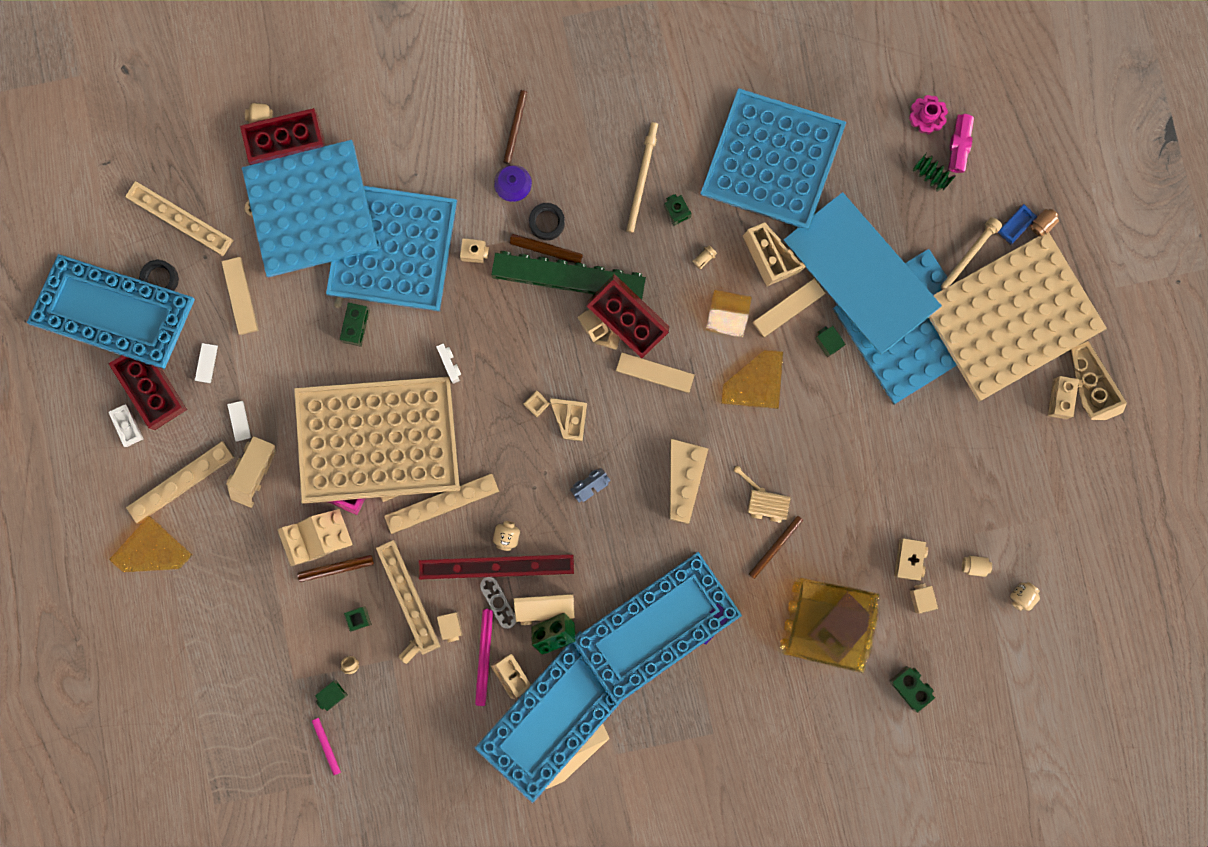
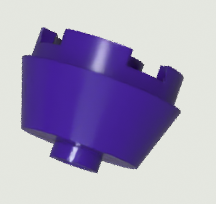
[494,165,532,202]

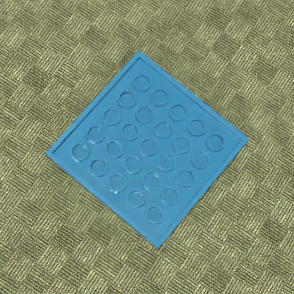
[700,88,846,230]
[242,140,379,277]
[326,186,457,312]
[833,249,957,404]

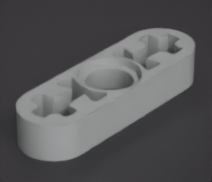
[480,577,516,629]

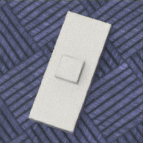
[195,343,218,383]
[227,401,251,442]

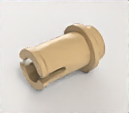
[693,245,717,270]

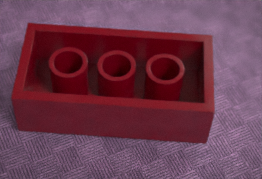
[240,108,325,165]
[587,274,669,358]
[108,355,187,430]

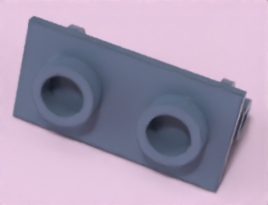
[570,468,610,503]

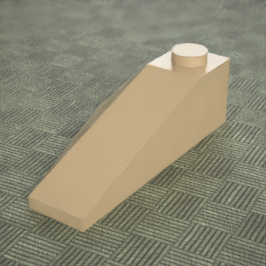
[1071,341,1127,420]
[546,724,609,789]

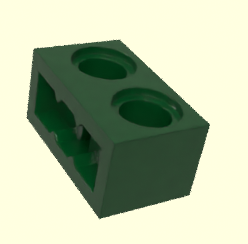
[339,302,370,347]
[531,613,575,655]
[889,666,935,713]

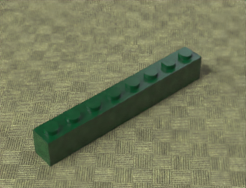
[491,251,646,300]

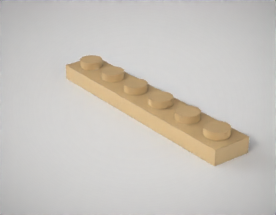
[125,181,233,256]
[126,441,235,524]
[384,474,499,534]
[376,540,441,655]

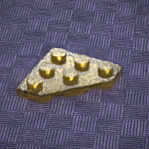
[721,350,783,409]
[109,516,193,572]

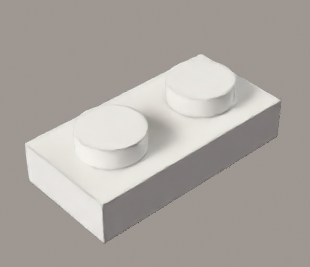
[436,344,461,384]
[109,404,143,447]

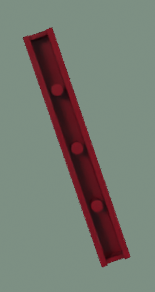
[419,554,574,580]

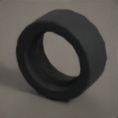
[529,203,565,240]
[139,259,179,291]

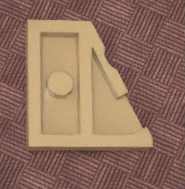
[550,398,587,441]

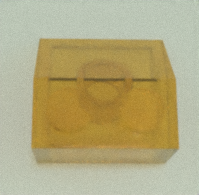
[706,290,752,338]

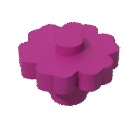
[909,95,948,134]

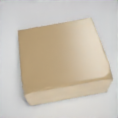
[594,327,620,350]

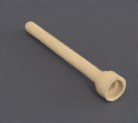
[941,217,1002,290]

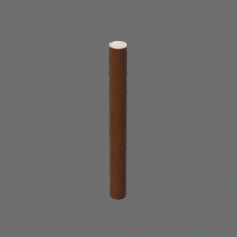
[503,90,527,164]
[749,516,803,579]

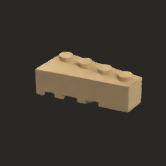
[669,439,708,524]

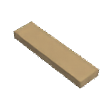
[222,257,259,335]
[753,278,826,338]
[616,353,694,393]

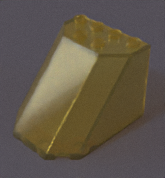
[780,578,879,673]

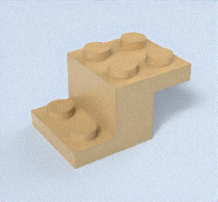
[278,509,353,566]

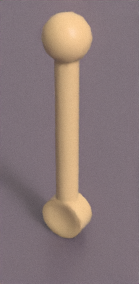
[734,466,766,492]

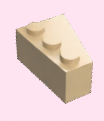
[743,222,806,286]
[226,436,276,508]

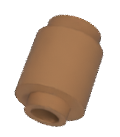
[1030,209,1059,236]

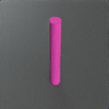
[312,718,341,775]

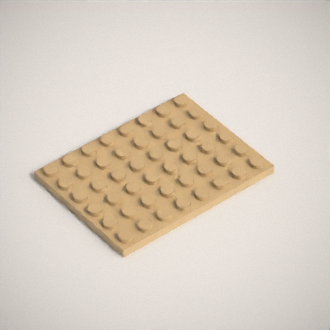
[929,232,1107,402]
[294,377,460,504]

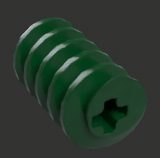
[913,152,956,192]

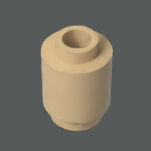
[962,556,992,577]

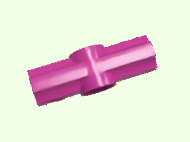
[948,114,974,173]

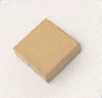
[523,390,550,417]

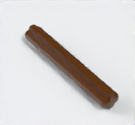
[509,234,583,263]
[298,555,374,582]

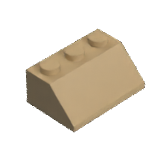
[514,594,575,625]

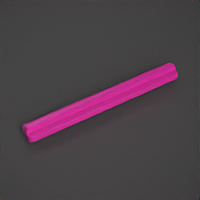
[475,609,493,706]

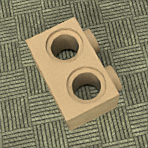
[1048,376,1079,419]
[491,654,531,699]

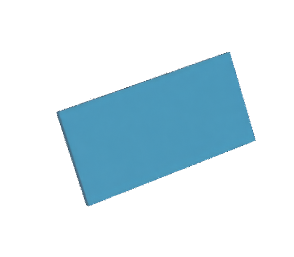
[784,192,942,355]
[27,254,195,369]
[573,552,742,705]
[474,631,622,803]

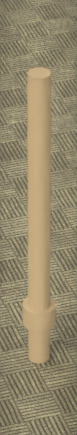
[626,122,658,233]

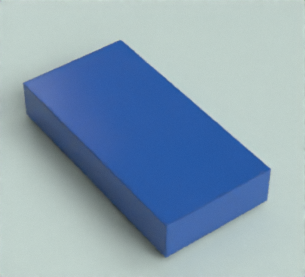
[998,204,1037,245]

